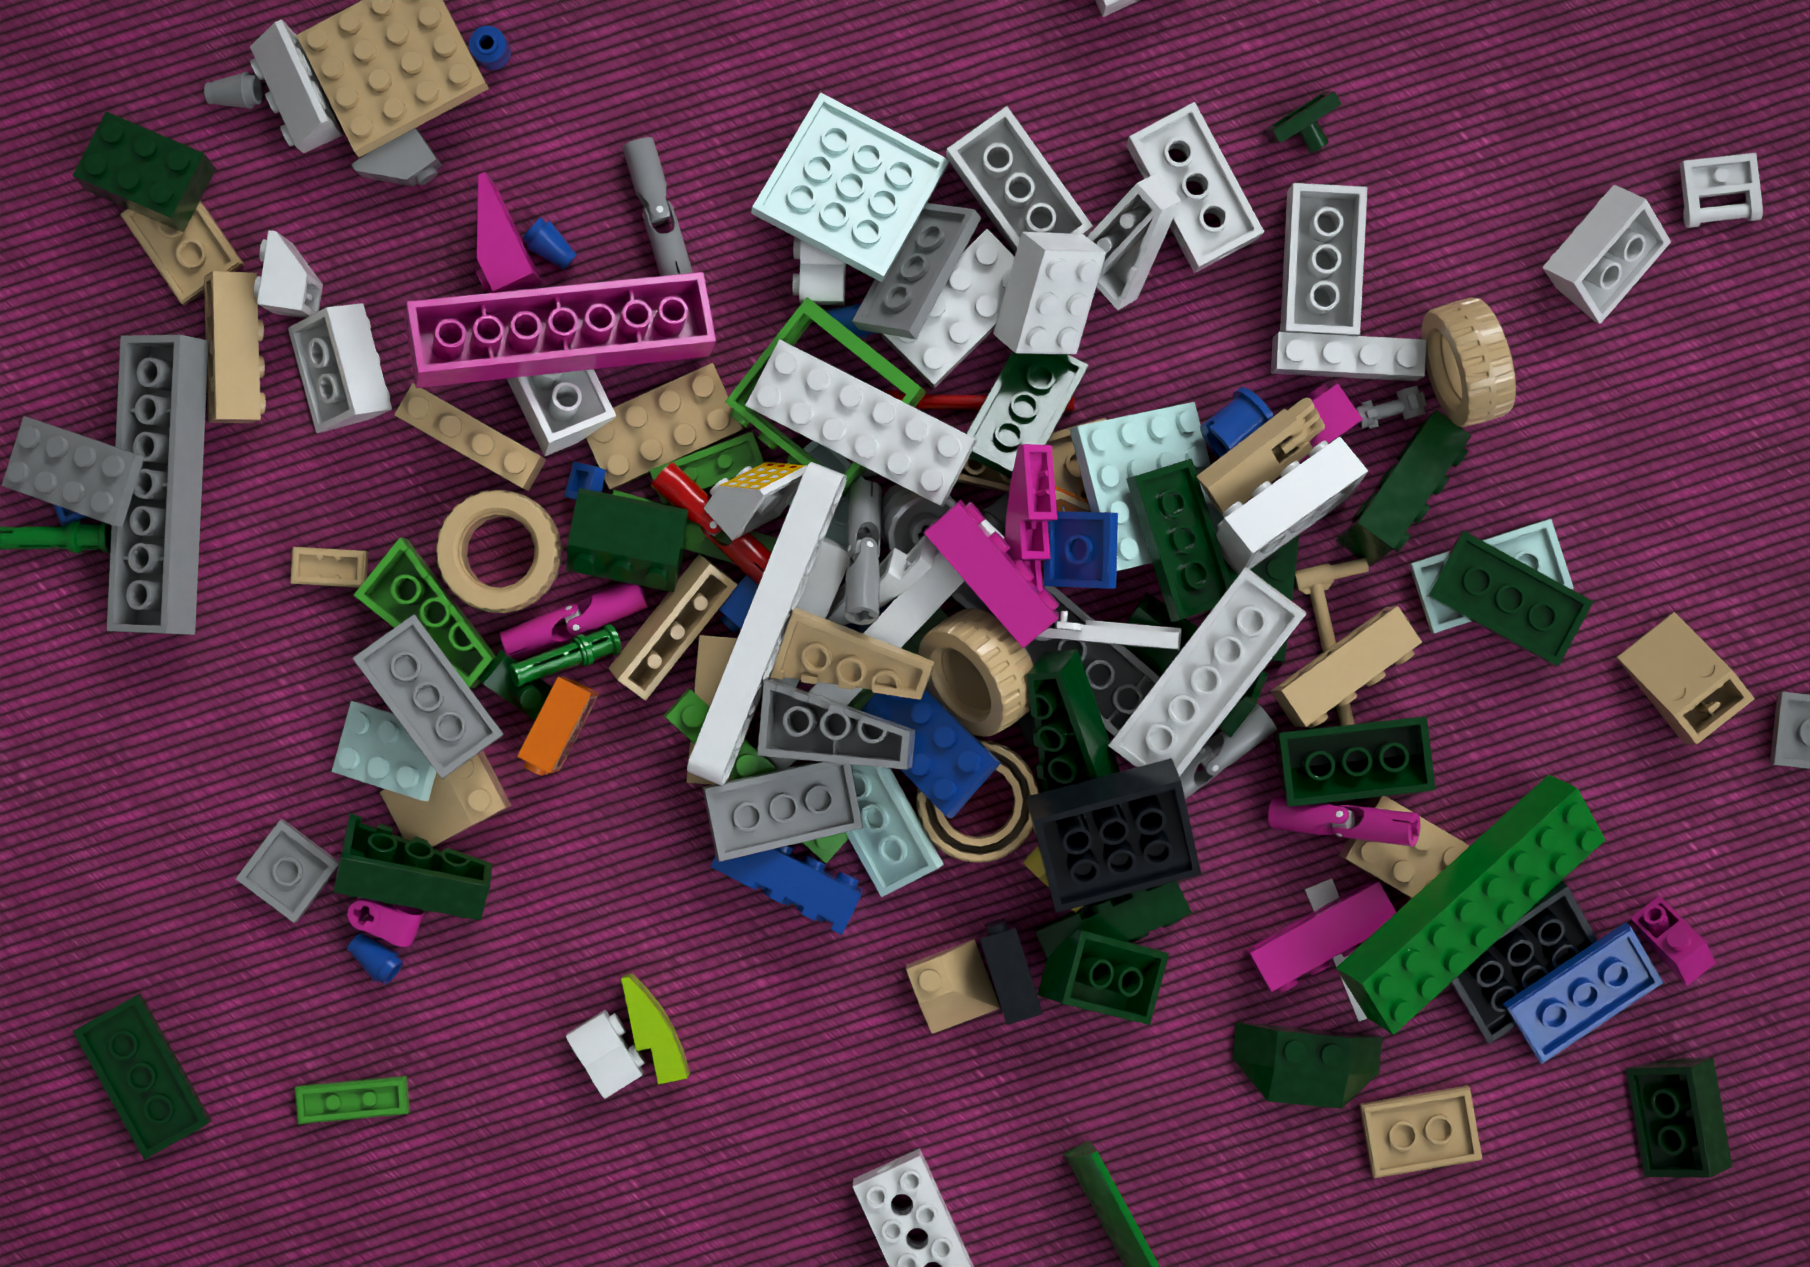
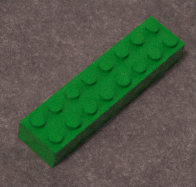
[1336,774,1605,1035]

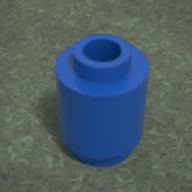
[469,26,511,70]

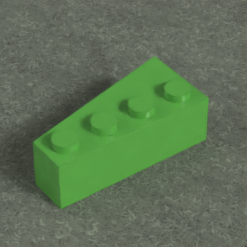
[354,537,496,688]

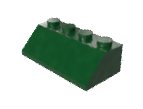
[1273,716,1436,807]

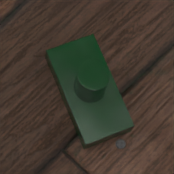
[1263,91,1342,153]
[478,650,553,720]

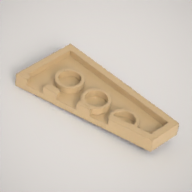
[770,608,935,699]

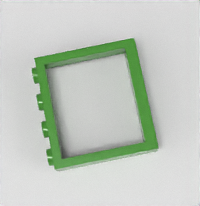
[725,297,927,496]

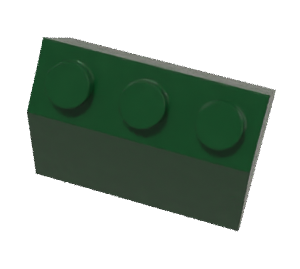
[566,488,688,592]
[1037,929,1169,1025]
[1626,1057,1732,1178]

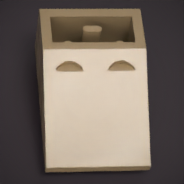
[1616,612,1755,745]

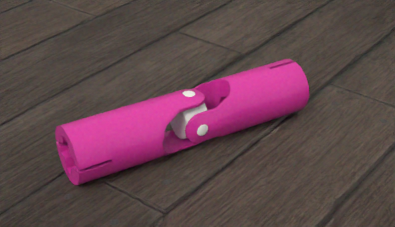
[500,582,649,661]
[1268,796,1421,847]

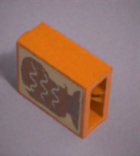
[517,676,599,776]

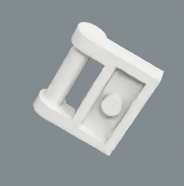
[1679,153,1763,228]

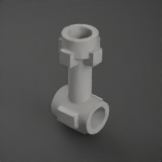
[1355,386,1427,430]

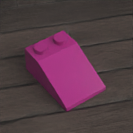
[476,172,543,293]

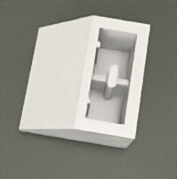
[254,230,323,319]

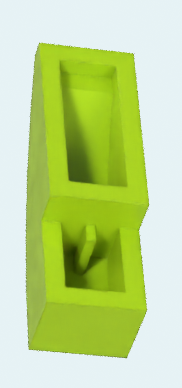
[621,973,690,1085]

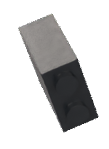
[979,918,1043,1025]

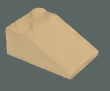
[380,751,512,847]

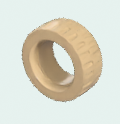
[1421,298,1516,427]
[436,490,563,613]
[918,608,1033,737]
[916,739,1039,863]

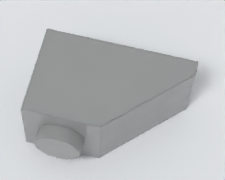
[351,128,443,187]

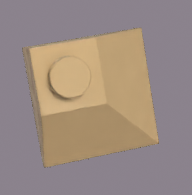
[906,939,1000,1034]

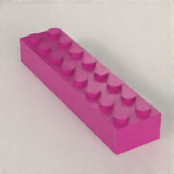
[404,272,716,388]

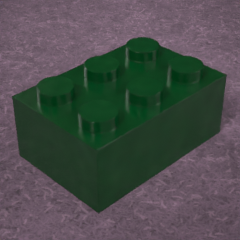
[72,111,216,233]

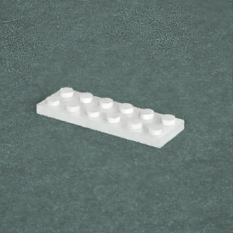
[745,339,977,507]
[1108,567,1306,777]

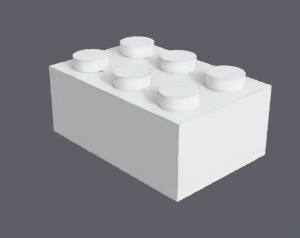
[993,232,1106,354]

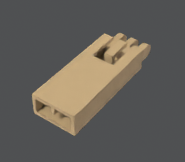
[1196,398,1325,514]

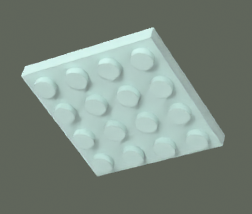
[751,92,950,282]
[1069,402,1224,571]

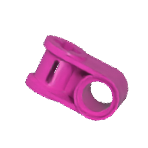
[347,897,424,947]

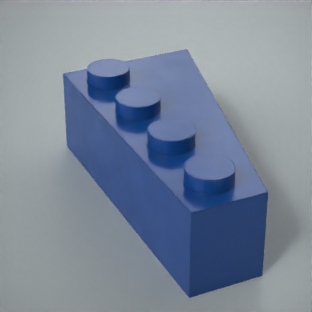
[710,845,863,935]

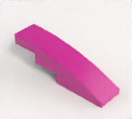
[1005,444,1057,592]

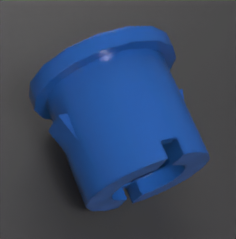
[1200,386,1274,458]

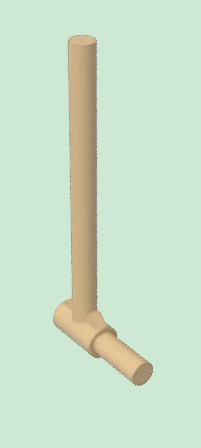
[1294,558,1369,726]

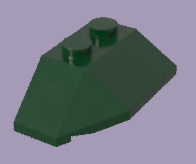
[1232,1022,1382,1109]

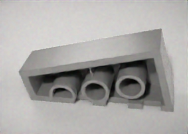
[757,679,915,770]

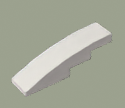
[826,535,937,626]

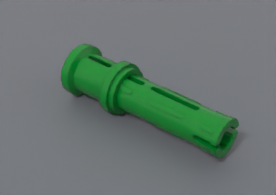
[0,521,112,553]
[509,624,622,687]

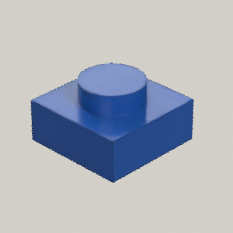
[564,462,606,500]

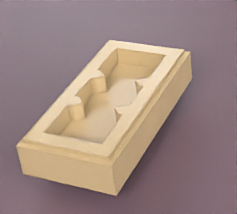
[290,547,368,588]

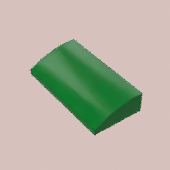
[1063,1140,1160,1267]

